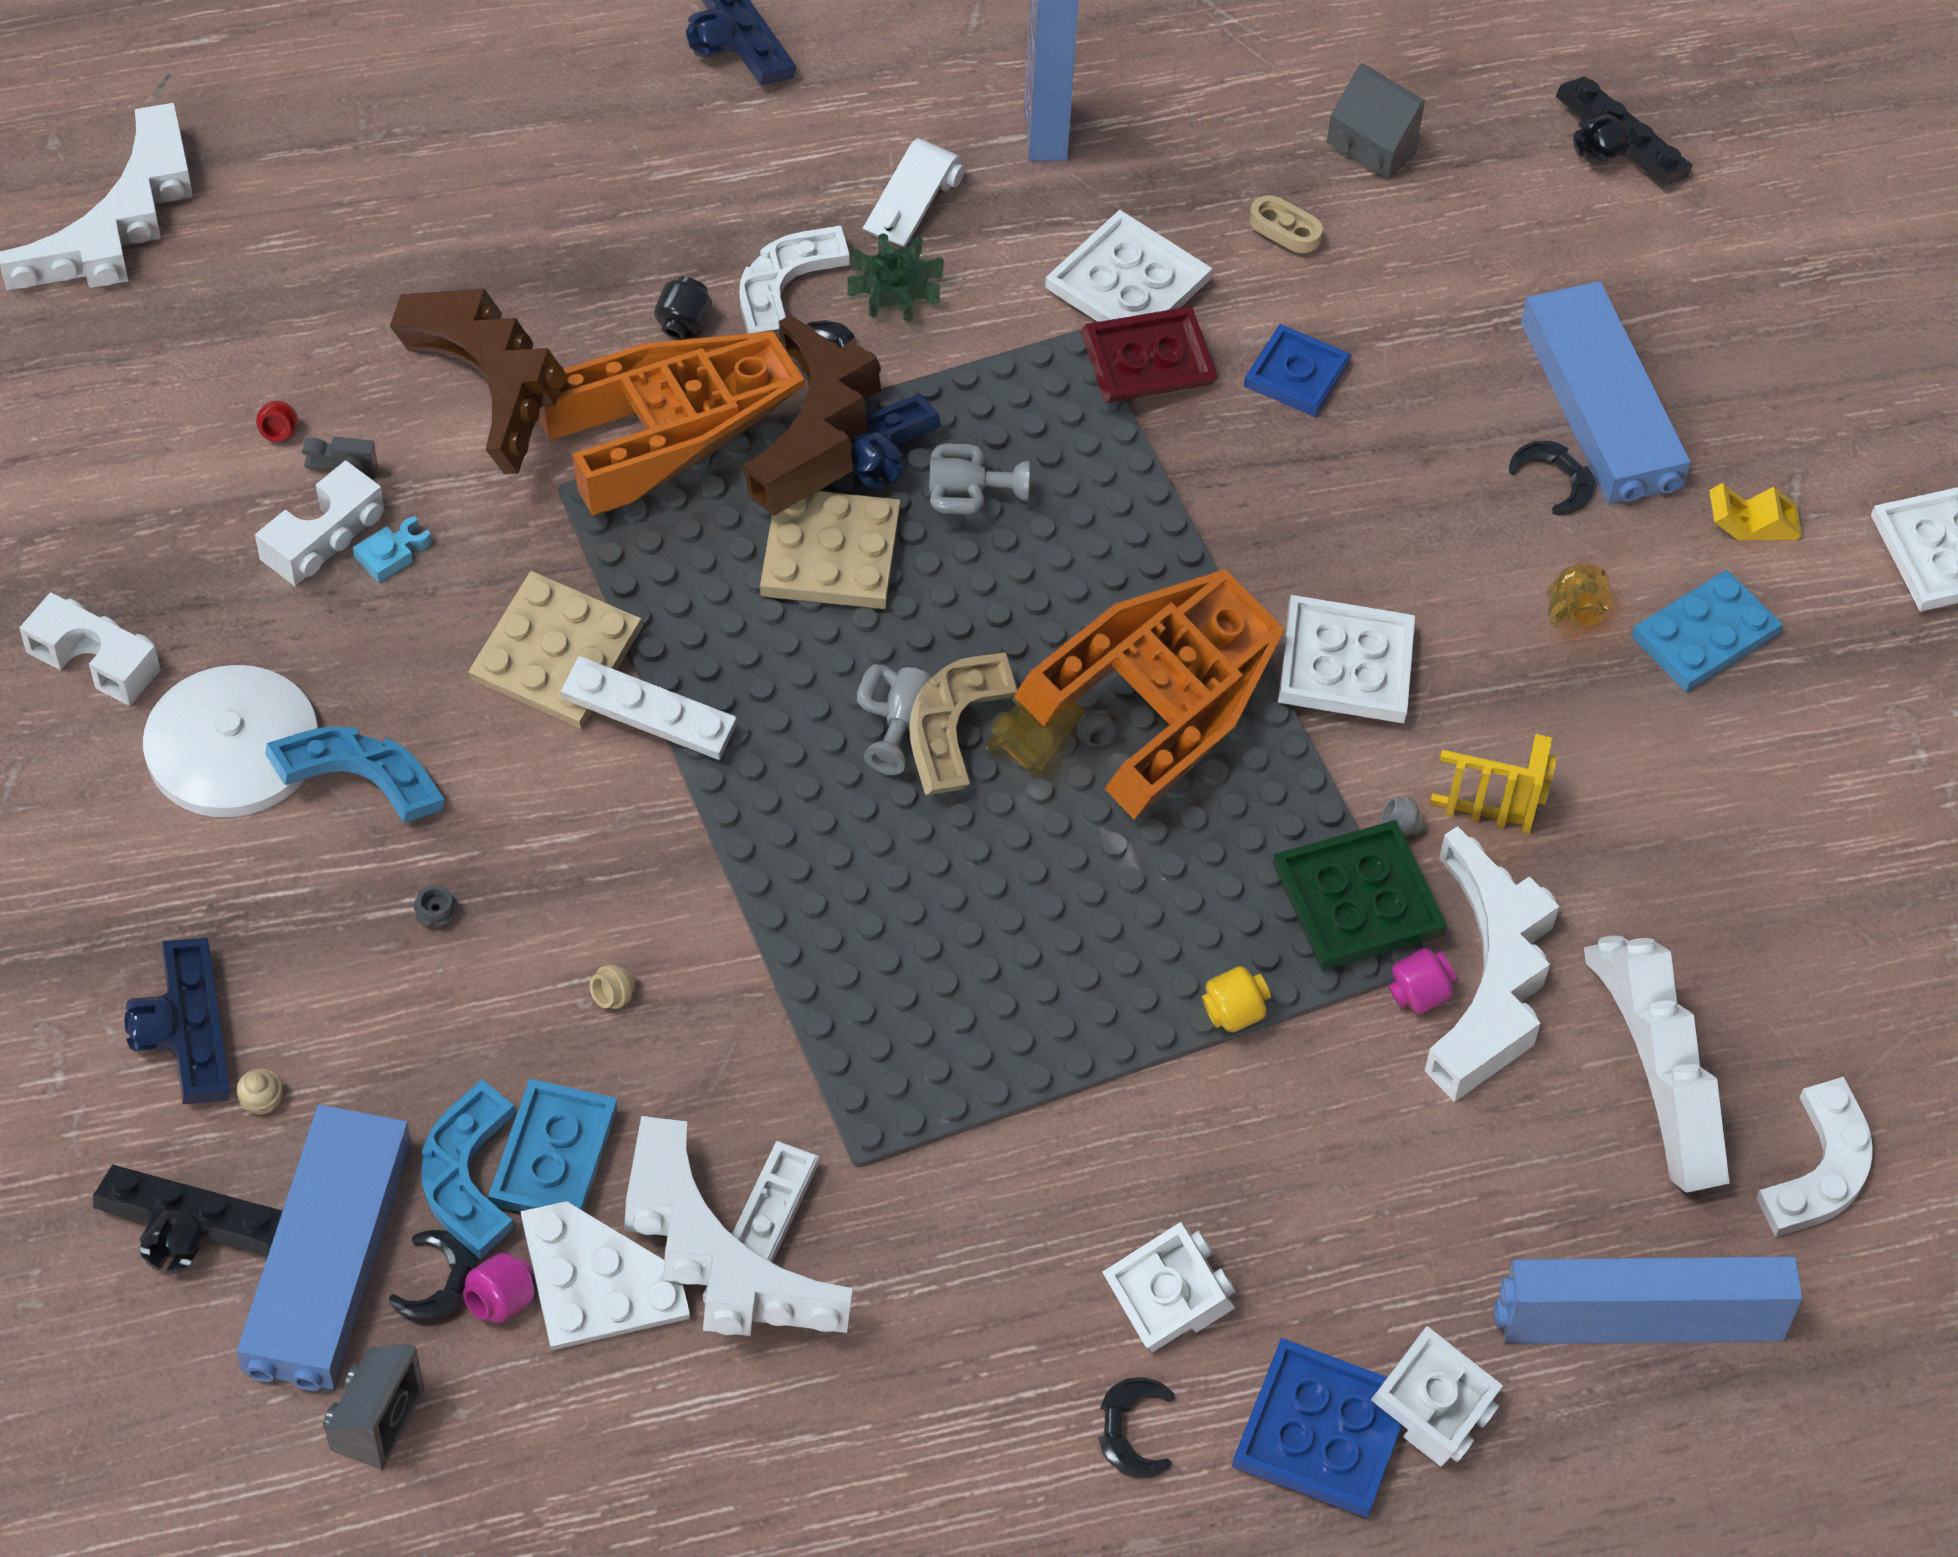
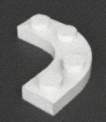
[740,226,850,339]
[1756,1077,1873,1238]

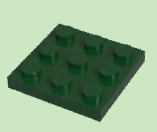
[1273,820,1447,971]

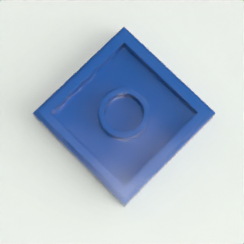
[1244,324,1352,417]

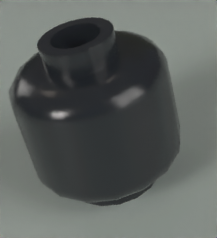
[654,277,712,339]

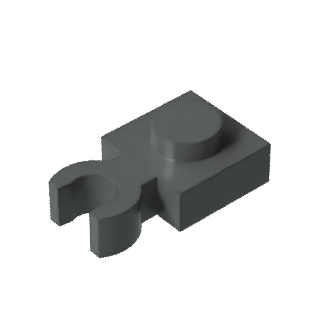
[302,437,378,479]

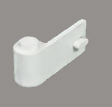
[863,138,965,250]

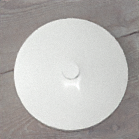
[143,665,318,817]

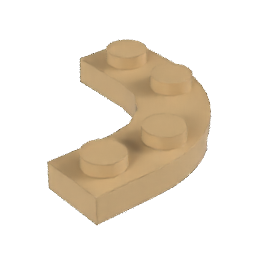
[910,652,1017,795]

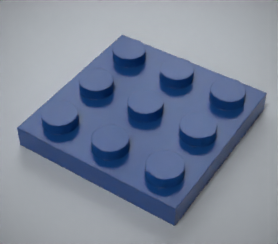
[1232,1338,1402,1518]

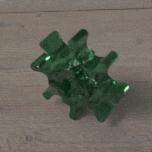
[847,233,944,321]

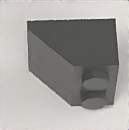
[1327,63,1425,180]
[323,1344,425,1470]

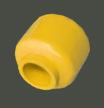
[1201,966,1271,1033]

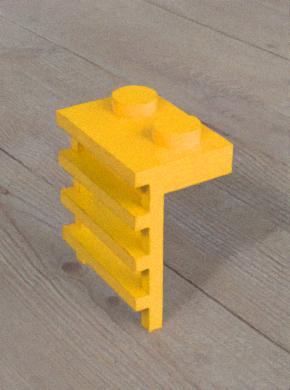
[1429,734,1557,834]

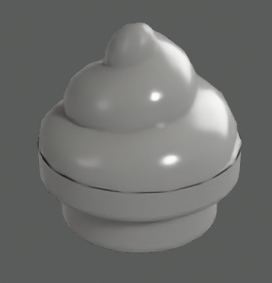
[1379,796,1426,838]

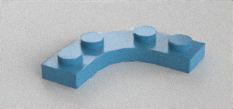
[265,727,445,823]
[421,1079,516,1259]

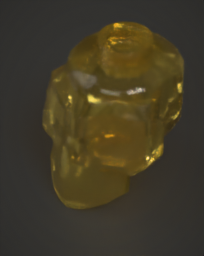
[1547,563,1612,628]

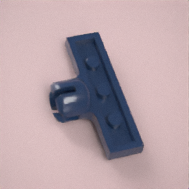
[686,0,796,85]
[850,393,941,489]
[124,938,230,1104]

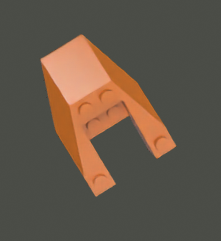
[538,331,805,516]
[1014,569,1285,820]

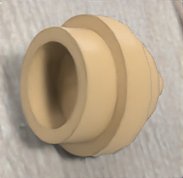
[589,964,636,1009]
[237,1069,283,1115]

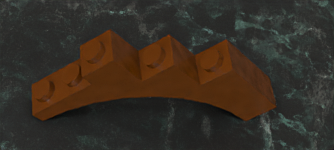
[390,289,566,474]
[743,315,882,516]

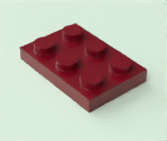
[1080,306,1218,404]

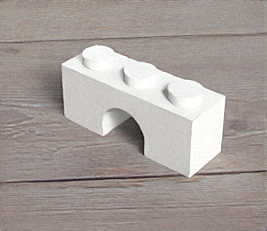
[255,460,385,586]
[19,592,161,706]

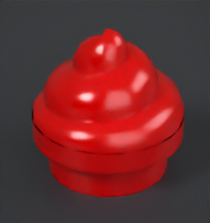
[256,401,299,442]

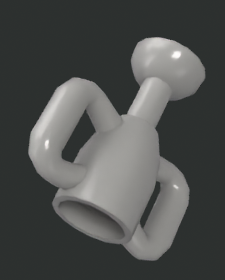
[929,443,1030,515]
[856,664,932,775]

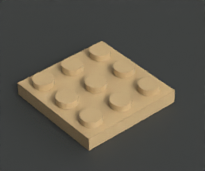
[760,491,900,609]
[468,571,643,729]

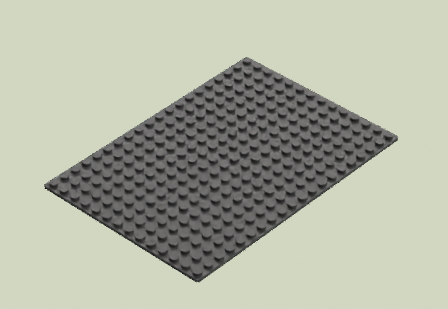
[558,330,1424,1167]

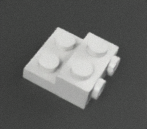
[1103,1222,1236,1353]
[1371,1326,1503,1467]

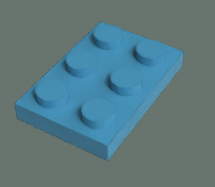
[1631,569,1783,692]
[488,1078,618,1212]

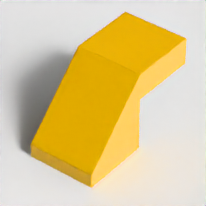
[1709,483,1802,540]

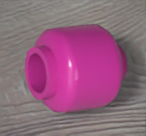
[1388,948,1458,1014]
[463,1253,535,1323]

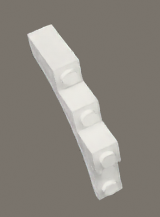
[0,103,193,291]
[1424,826,1559,1102]
[1584,936,1730,1193]
[624,1116,852,1336]

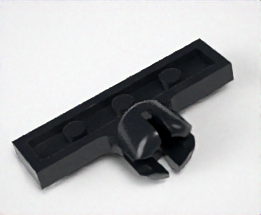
[1555,76,1693,186]
[93,1164,283,1274]

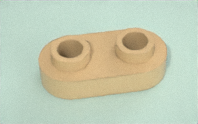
[1249,195,1323,253]

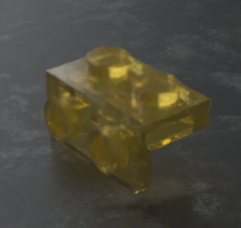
[985,697,1085,775]

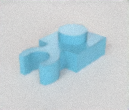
[353,516,432,583]

